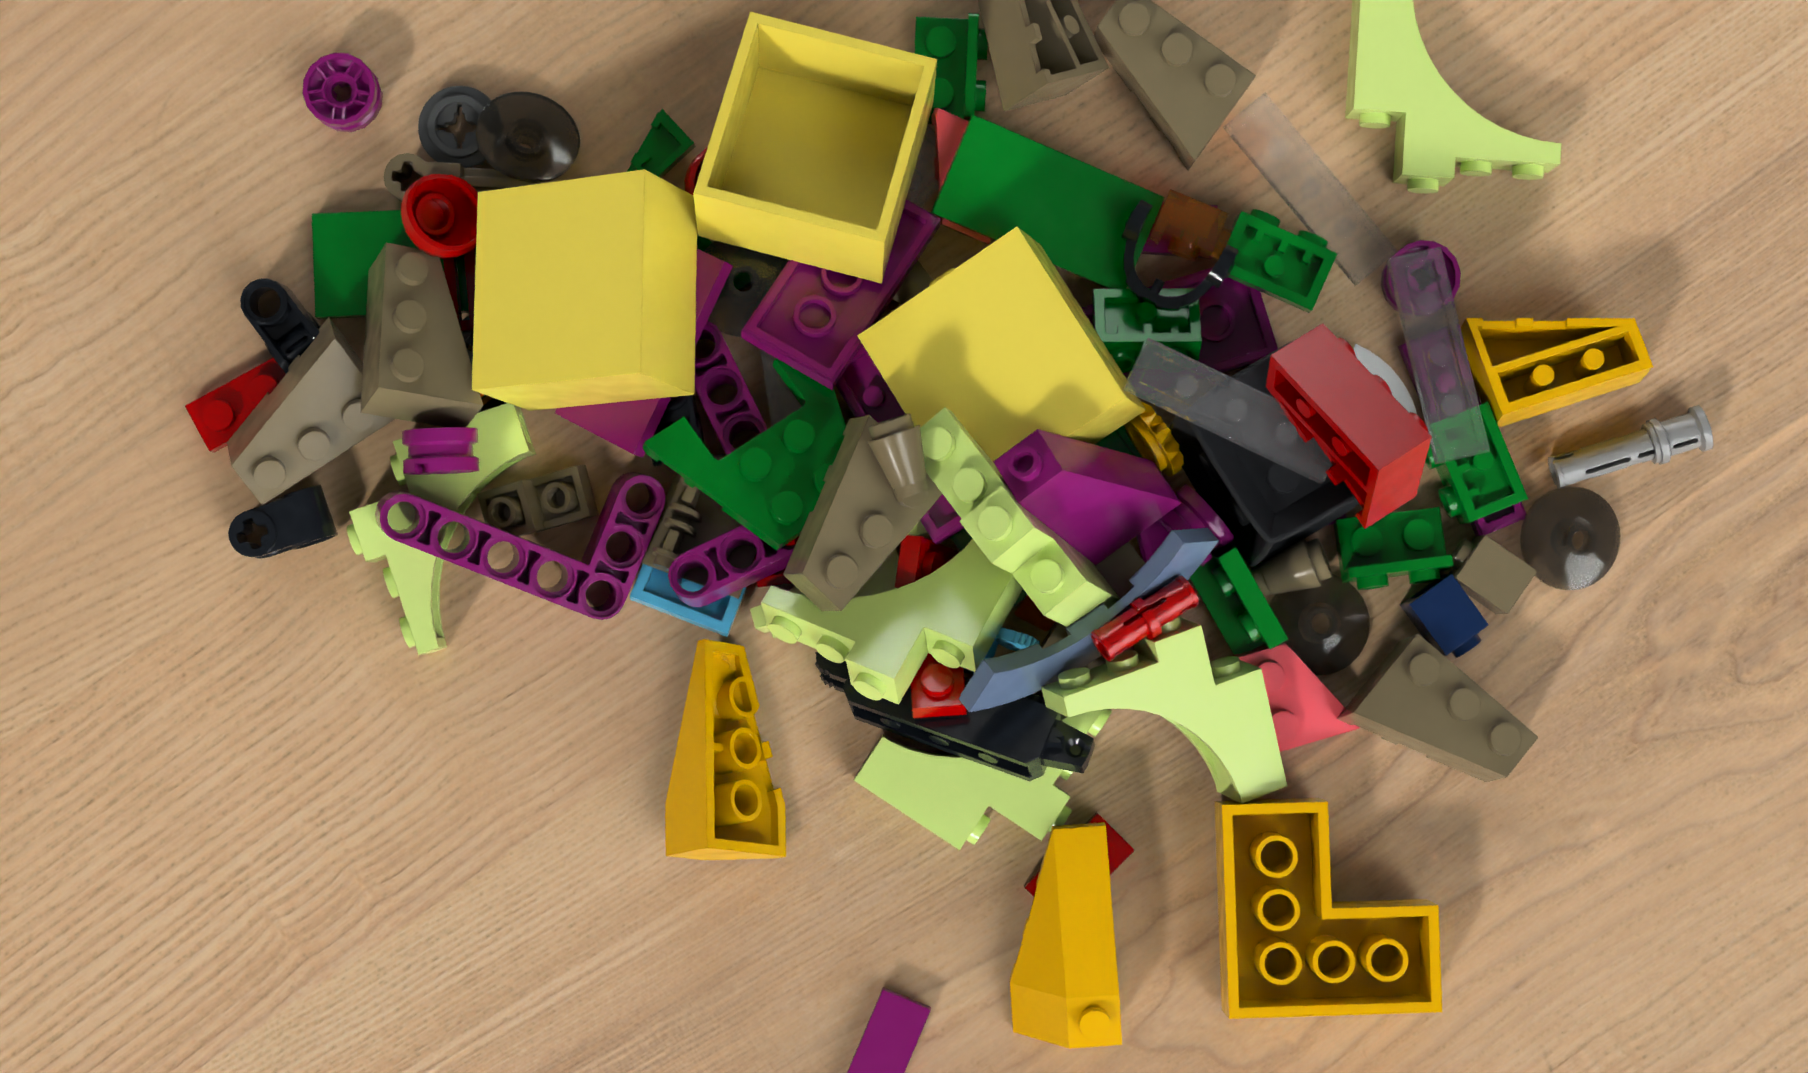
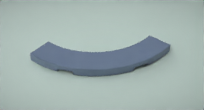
[959,528,1219,712]

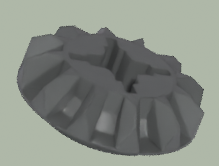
[418,86,503,168]

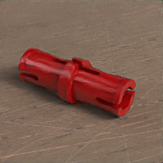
[1091,575,1199,662]

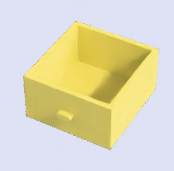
[693,12,937,284]
[472,169,697,411]
[857,226,1146,463]

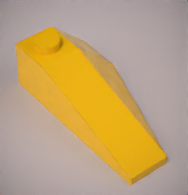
[665,639,786,860]
[1009,822,1122,1049]

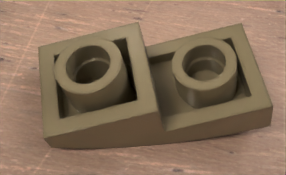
[477,465,599,543]

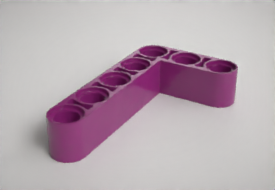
[668,321,796,607]
[375,472,666,620]

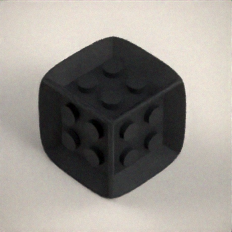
[1169,341,1359,566]

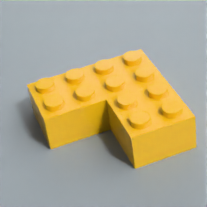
[1214,798,1442,1019]

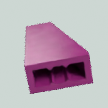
[993,429,1181,565]

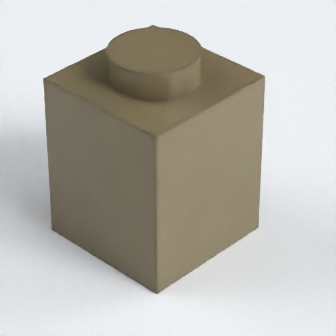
[1449,535,1537,614]

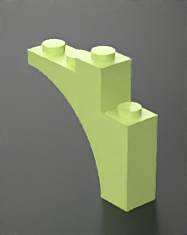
[1345,0,1562,194]
[347,403,536,655]
[920,407,1120,627]
[761,539,1023,705]
[1041,616,1287,804]
[854,709,1112,850]

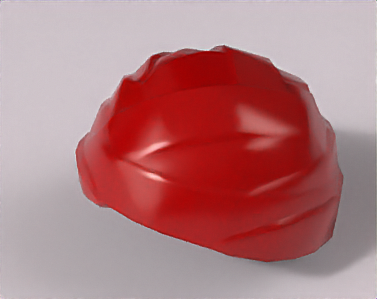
[401,174,478,258]

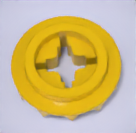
[1124,401,1184,477]

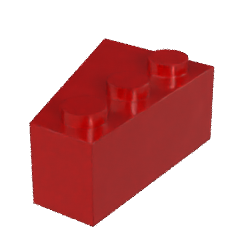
[1266,323,1432,529]

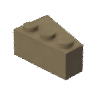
[1094,0,1256,170]

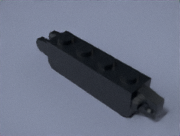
[815,652,1095,781]

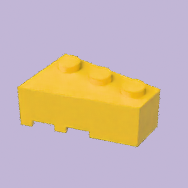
[1456,318,1653,427]

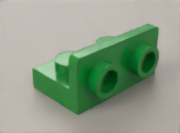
[915,13,988,124]
[1221,209,1338,313]
[1092,288,1202,373]
[1425,402,1528,524]
[1334,507,1454,590]
[1190,543,1288,655]

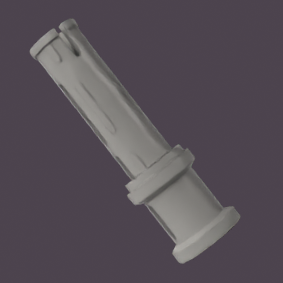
[1548,405,1713,489]

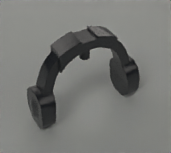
[1121,199,1239,311]

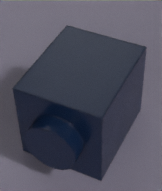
[1400,574,1489,658]

